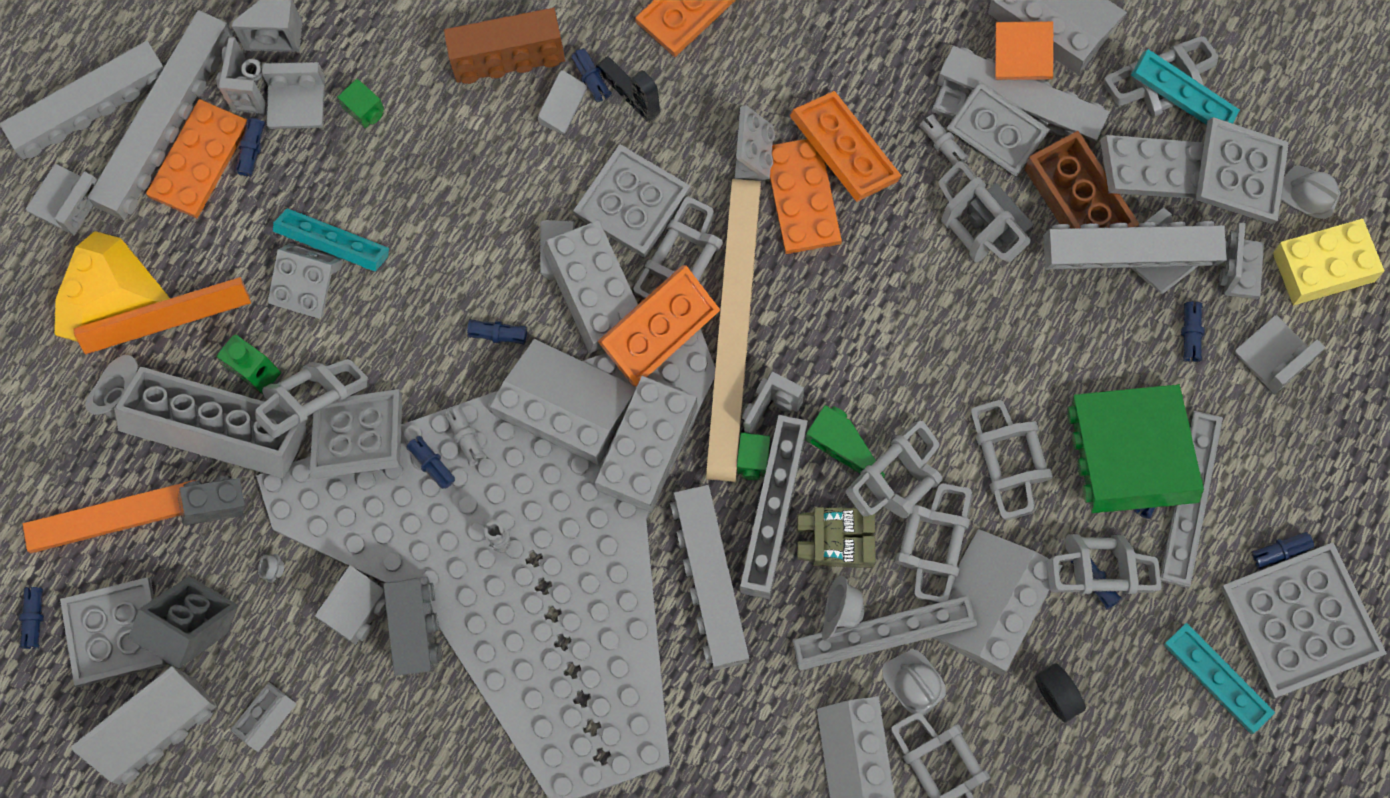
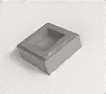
[932,85,969,120]

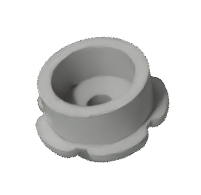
[258,554,284,583]

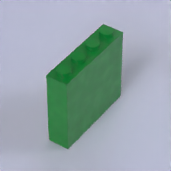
[1067,384,1204,514]

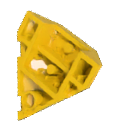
[55,231,170,342]

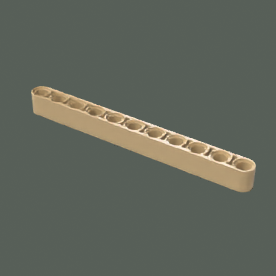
[706,179,761,482]

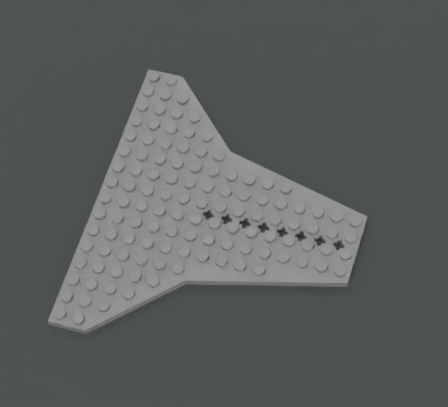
[256,329,716,798]

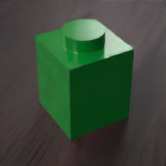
[337,78,385,128]
[737,433,770,480]

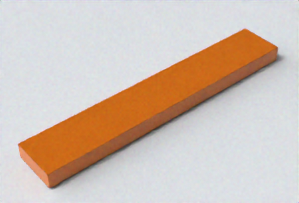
[74,277,251,354]
[23,480,196,553]

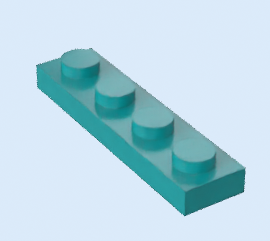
[1131,49,1240,125]
[273,208,389,272]
[1163,623,1276,735]

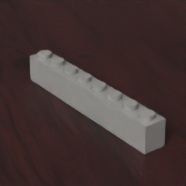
[88,10,233,221]

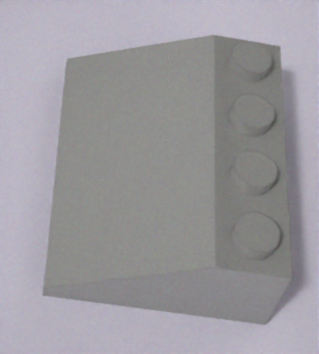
[988,0,1127,75]
[490,339,637,466]
[932,529,1062,676]
[71,666,217,785]

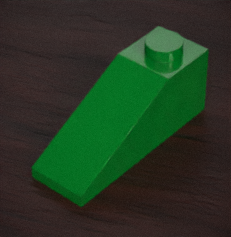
[806,405,885,479]

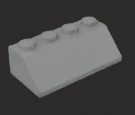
[817,696,895,798]

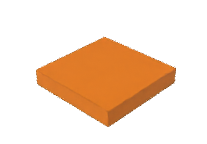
[995,21,1053,80]

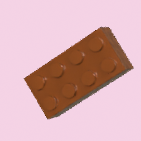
[444,7,565,84]
[1025,131,1139,229]

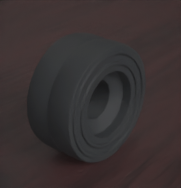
[1035,663,1086,723]

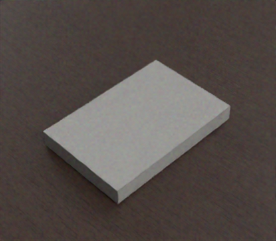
[947,81,1050,177]

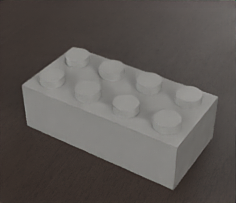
[543,220,638,354]
[595,376,698,513]

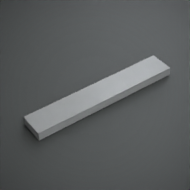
[1160,411,1223,588]
[793,595,977,671]

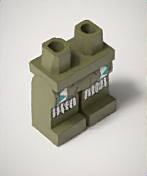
[797,506,875,568]

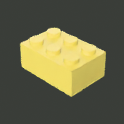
[1273,219,1384,306]

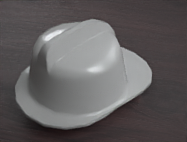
[1281,166,1341,219]
[85,355,138,421]
[822,576,864,641]
[882,649,946,715]

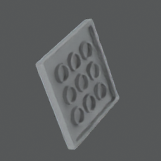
[1221,542,1387,700]

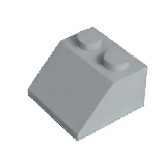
[232,0,303,52]
[315,565,386,645]

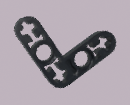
[596,56,660,123]

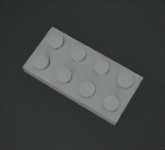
[1100,135,1203,199]

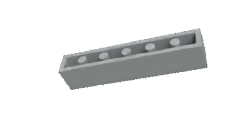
[0,40,164,160]
[937,46,1110,150]
[1043,221,1227,270]
[740,415,808,600]
[670,485,749,671]

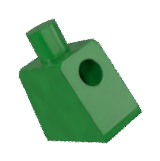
[216,334,281,395]

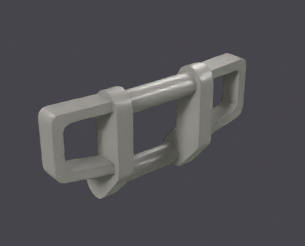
[1105,36,1218,117]
[939,161,1031,262]
[633,196,723,300]
[255,359,368,438]
[971,400,1053,520]
[846,421,943,518]
[895,484,973,603]
[1047,534,1162,594]
[891,712,990,798]

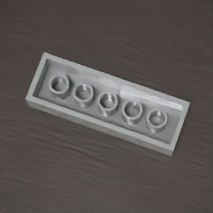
[114,366,307,479]

